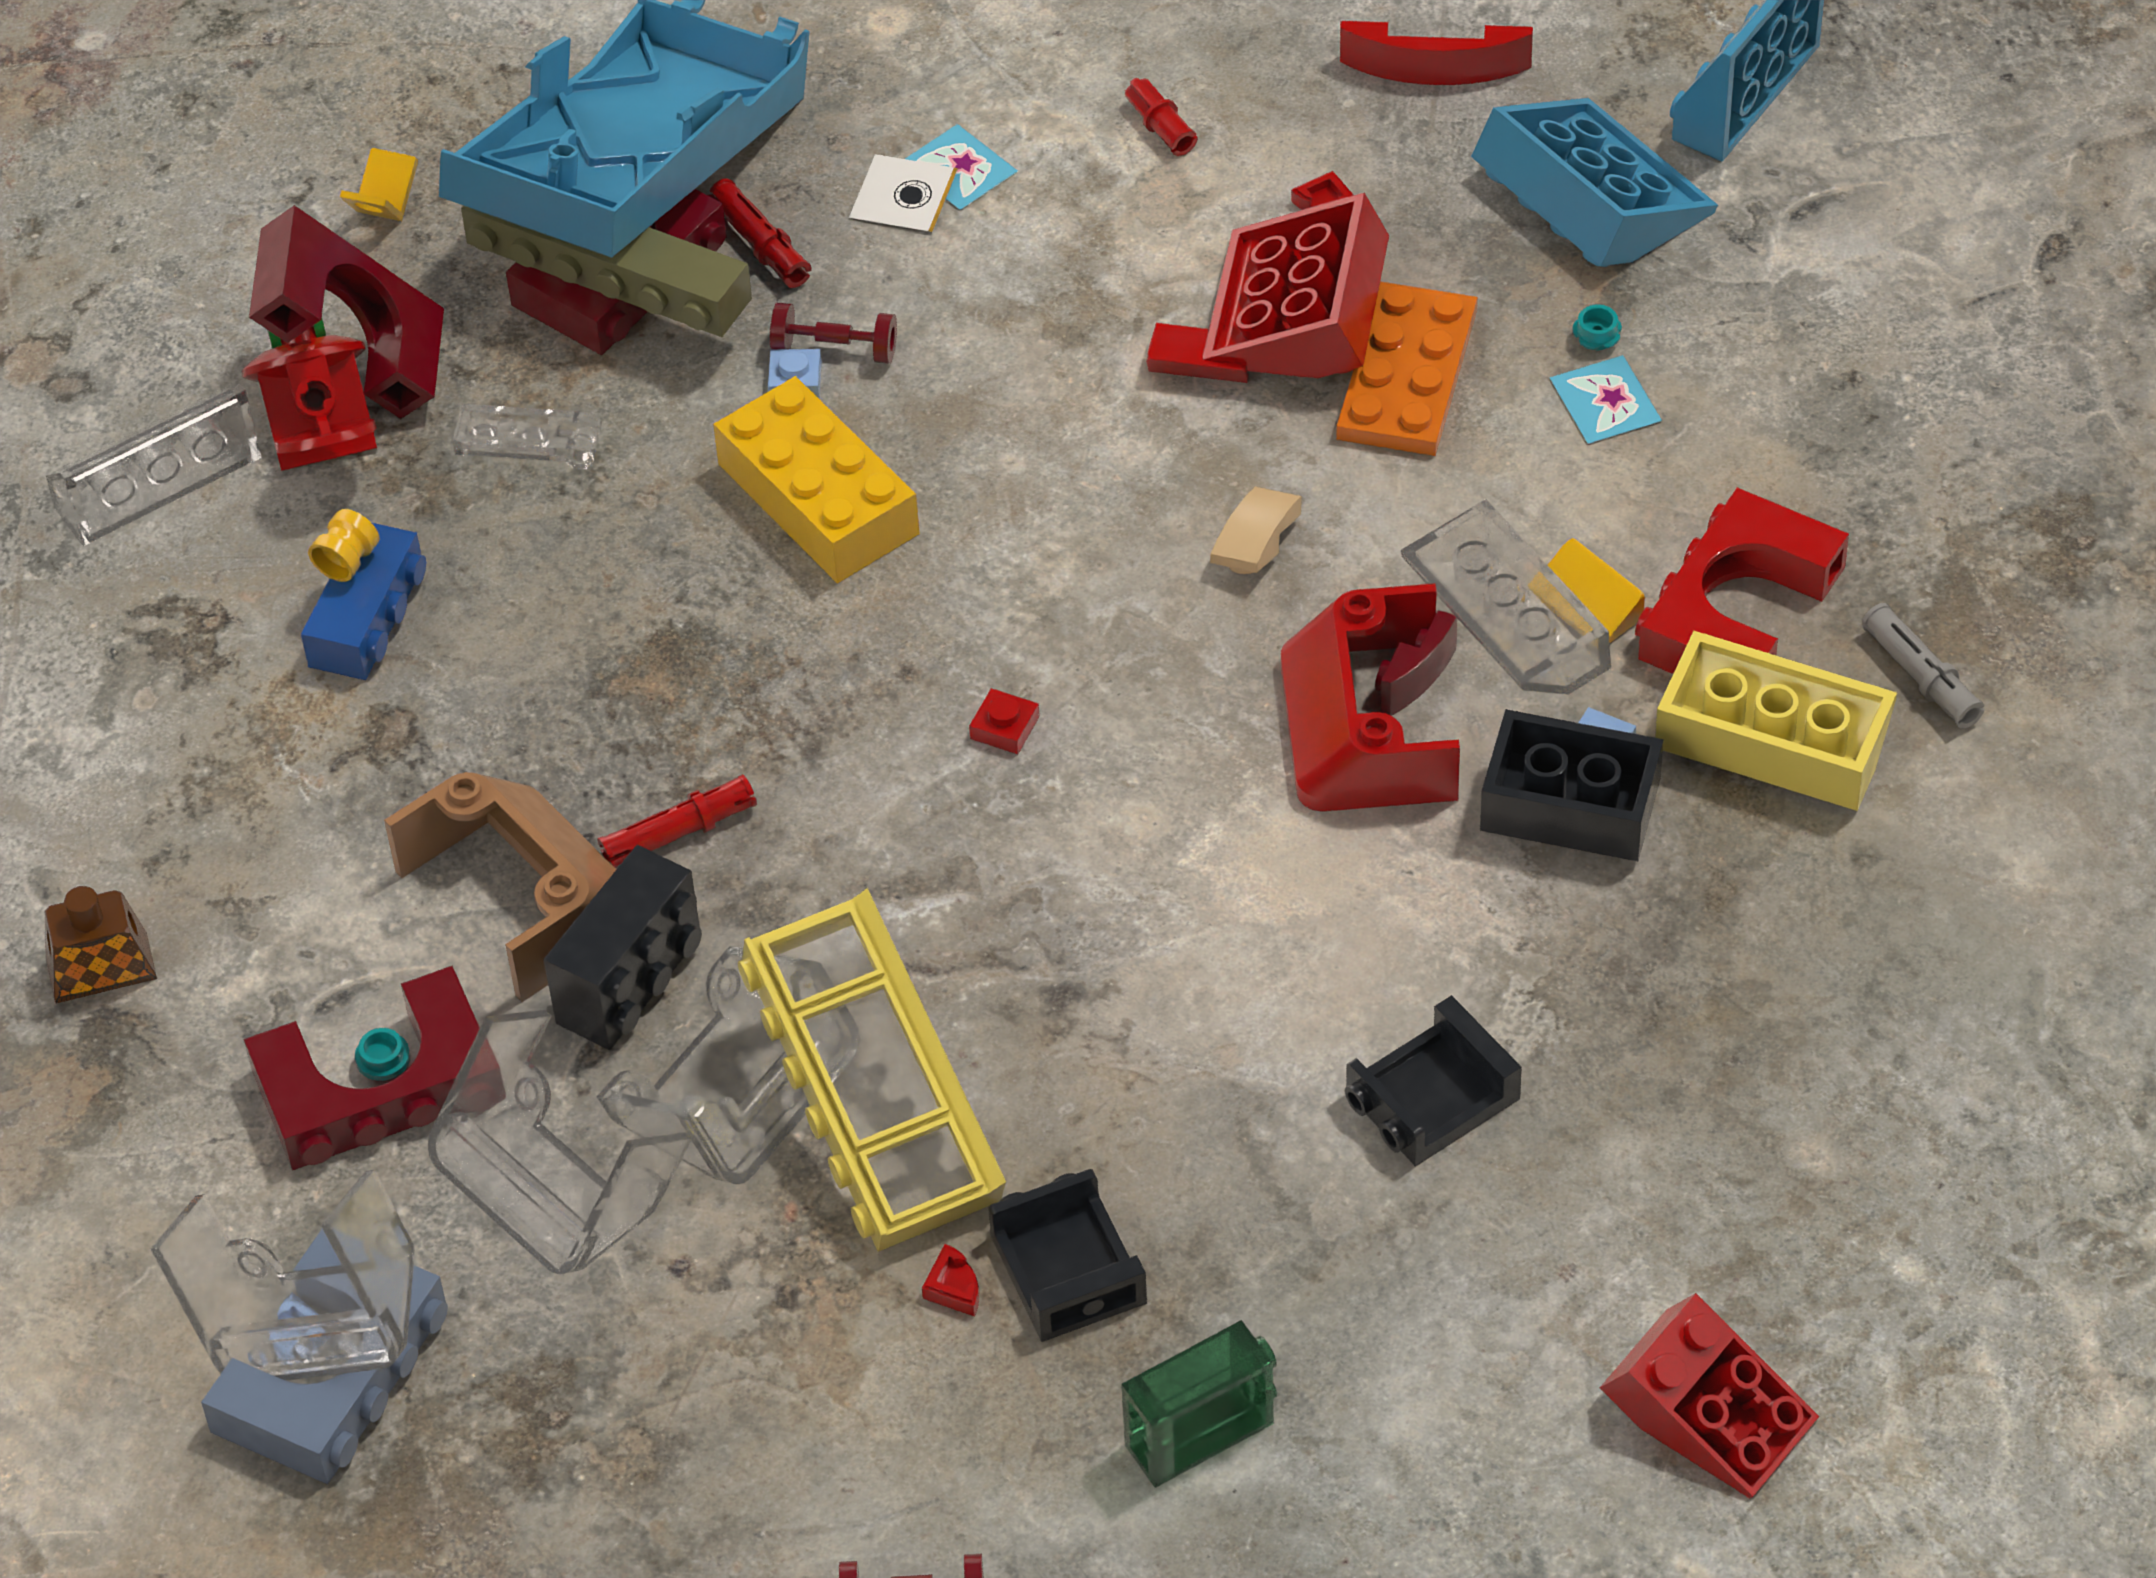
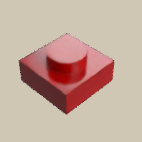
[969,688,1040,755]

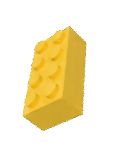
[713,376,920,584]

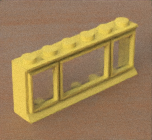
[738,888,1006,1252]

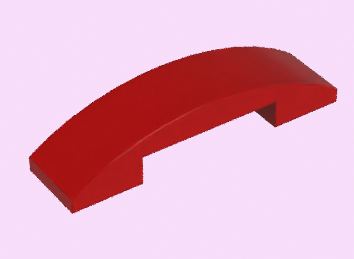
[1340,21,1533,85]

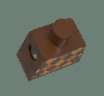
[44,886,157,1004]

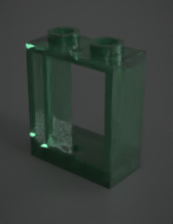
[1121,1320,1277,1488]

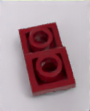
[1375,610,1457,716]

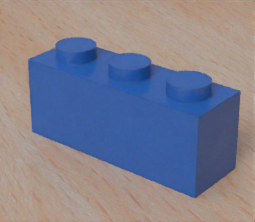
[301,522,426,680]

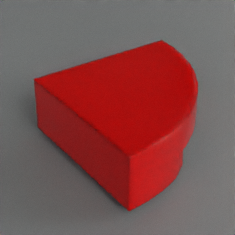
[1291,171,1353,210]
[922,1244,980,1317]

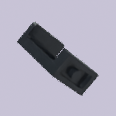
[1344,995,1522,1167]
[988,1169,1147,1342]

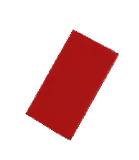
[1146,323,1249,383]

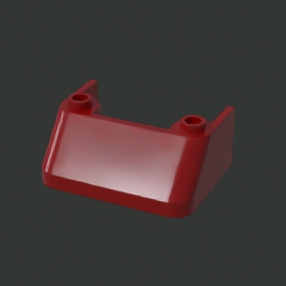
[1281,583,1460,812]

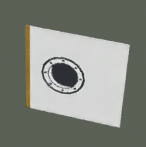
[849,154,958,232]

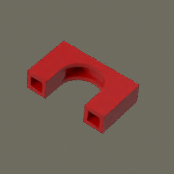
[1635,487,1849,674]

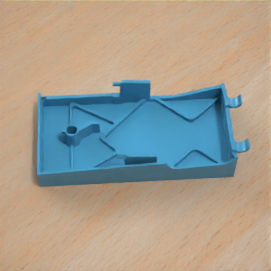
[439,0,810,258]

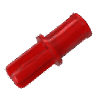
[1125,77,1198,156]

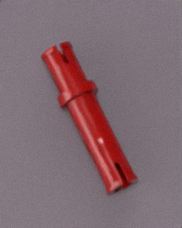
[708,178,812,288]
[597,774,757,868]

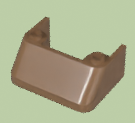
[384,772,616,1002]

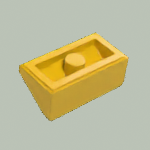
[1533,538,1645,646]

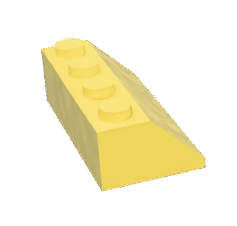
[1655,631,1897,811]

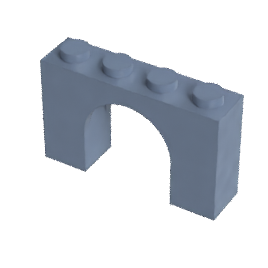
[201,1227,448,1484]

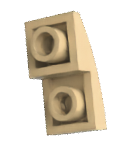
[1210,486,1302,574]

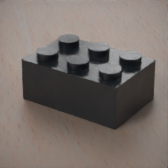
[1480,709,1664,862]
[544,845,702,1050]

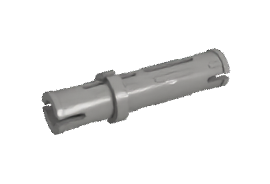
[1862,603,1985,729]

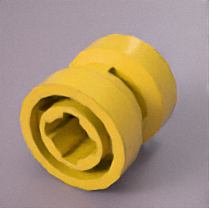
[308,509,380,582]

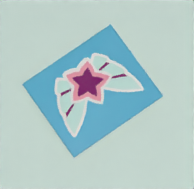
[905,124,1018,210]
[1550,355,1662,444]

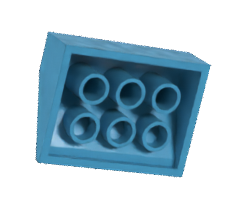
[1670,0,1824,162]
[1471,98,1718,267]

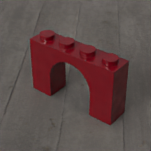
[506,189,727,356]
[249,205,444,419]
[243,965,502,1171]

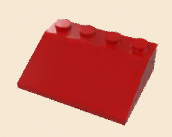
[1203,192,1389,379]

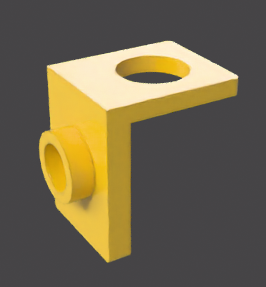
[340,148,418,222]

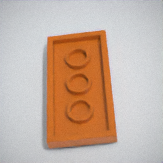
[1336,281,1478,456]

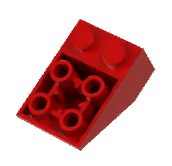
[1599,1293,1819,1498]

